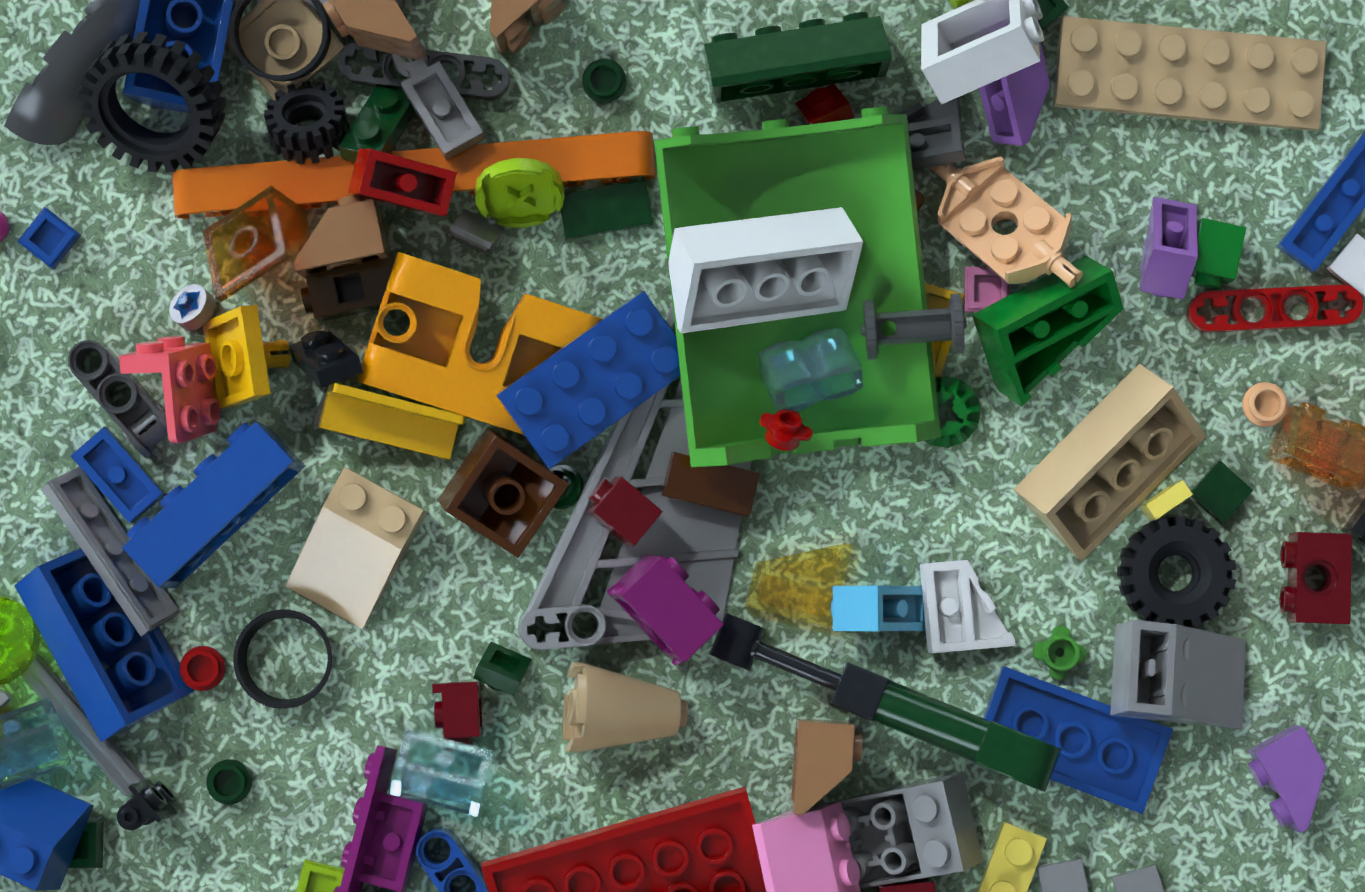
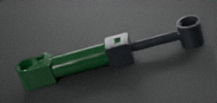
[709,613,1062,792]

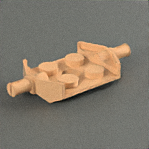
[928,156,1083,288]

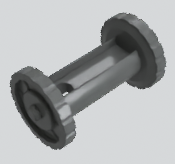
[861,293,967,360]

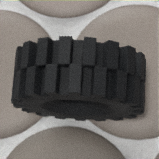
[1117,516,1236,628]

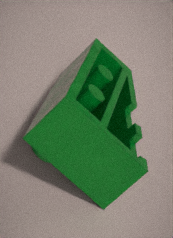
[972,256,1124,407]

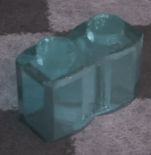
[758,328,863,412]

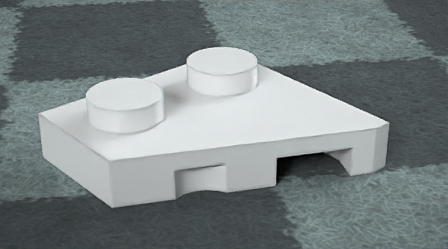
[920,560,1016,653]

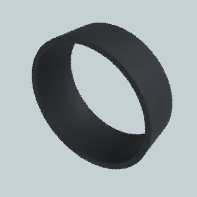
[233,609,332,709]

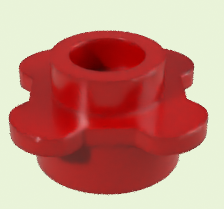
[759,409,813,451]

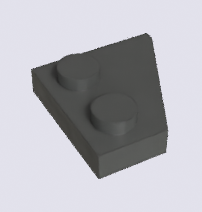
[903,97,965,170]

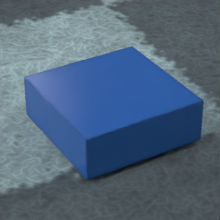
[17,207,81,269]

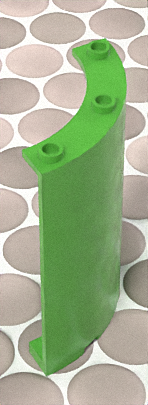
[654,106,941,467]

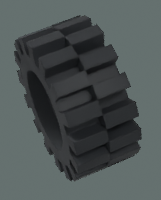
[264,81,349,164]

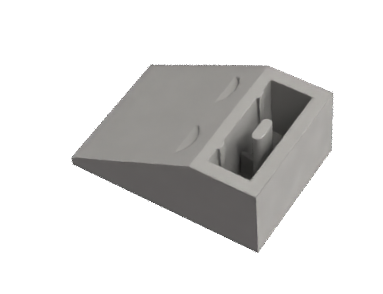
[1110,619,1246,729]
[821,772,983,889]

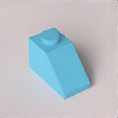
[831,585,926,631]

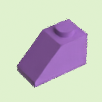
[979,42,1050,146]
[1140,197,1198,300]

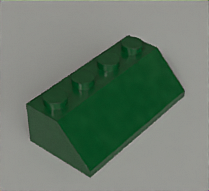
[704,12,892,104]

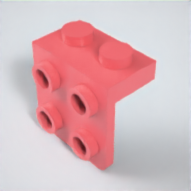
[119,336,221,444]

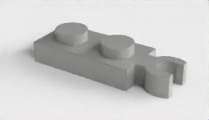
[392,43,485,160]

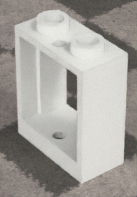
[921,0,1044,105]

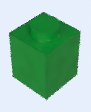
[1191,218,1247,290]

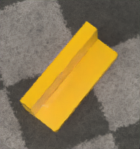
[318,383,466,460]

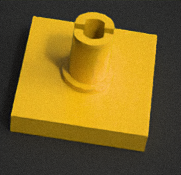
[203,305,291,409]

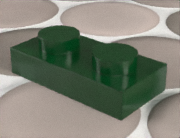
[338,85,416,162]

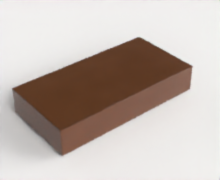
[661,452,760,517]

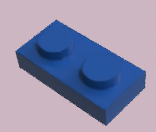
[71,426,166,523]

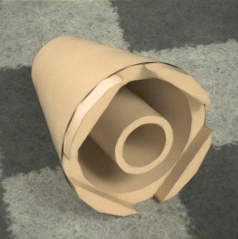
[562,662,688,753]

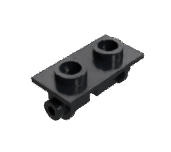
[117,779,178,830]

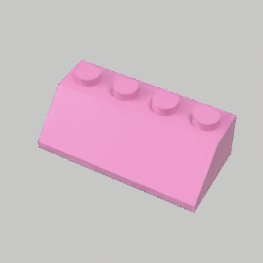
[752,802,860,892]

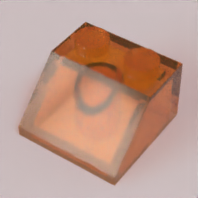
[202,185,311,302]
[1266,402,1365,492]

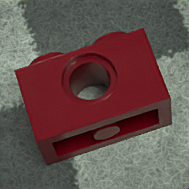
[1279,532,1352,624]

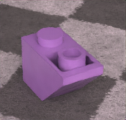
[1247,725,1326,833]

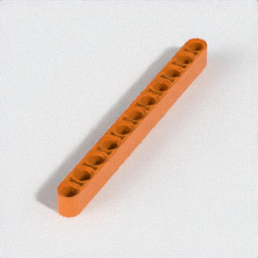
[172,131,657,219]

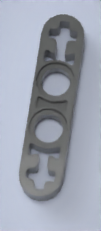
[338,42,510,100]

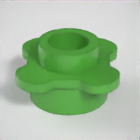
[1033,626,1087,679]

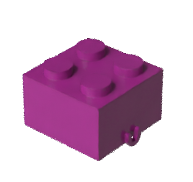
[607,554,724,666]

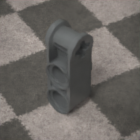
[68,340,168,458]

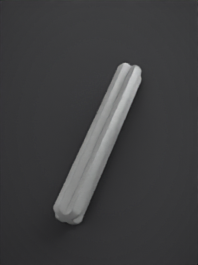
[13,650,145,796]

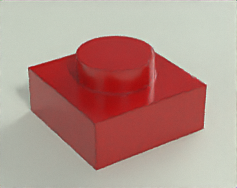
[795,83,855,125]

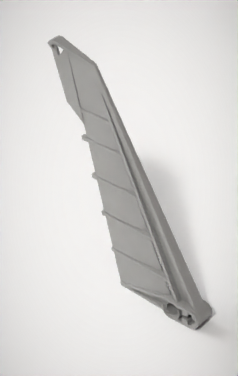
[518,304,756,650]

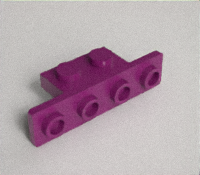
[333,745,428,892]

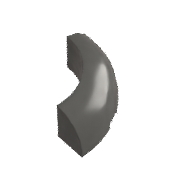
[4,0,140,145]

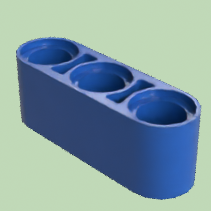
[416,827,488,892]

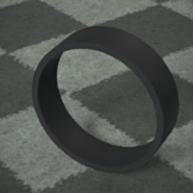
[229,0,331,82]

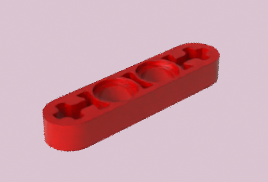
[1187,284,1363,333]

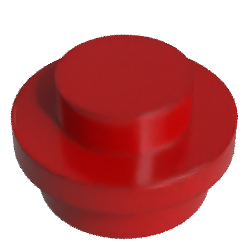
[180,646,226,691]

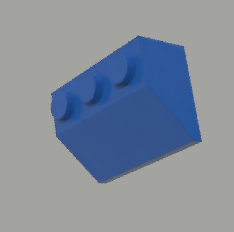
[0,763,94,891]

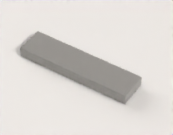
[41,467,180,637]

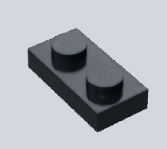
[289,331,363,388]

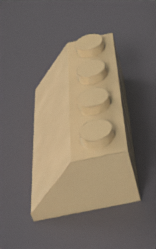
[1013,363,1207,562]

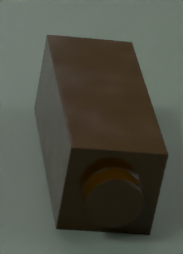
[301,252,414,322]

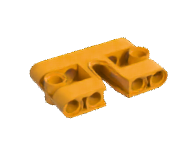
[356,252,602,434]

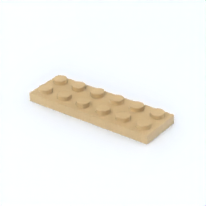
[1053,16,1327,131]

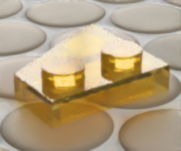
[745,543,853,628]

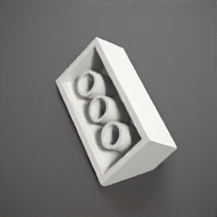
[668,207,863,333]

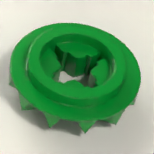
[925,376,980,448]

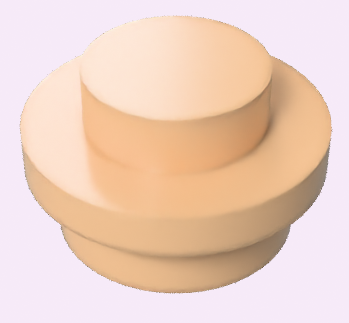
[1242,382,1288,427]

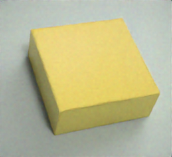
[1139,480,1193,521]

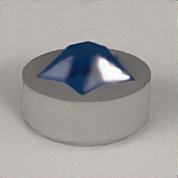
[169,284,215,331]

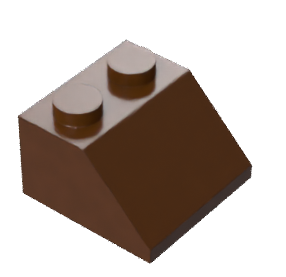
[437,426,569,558]

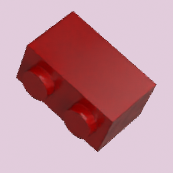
[348,148,457,216]

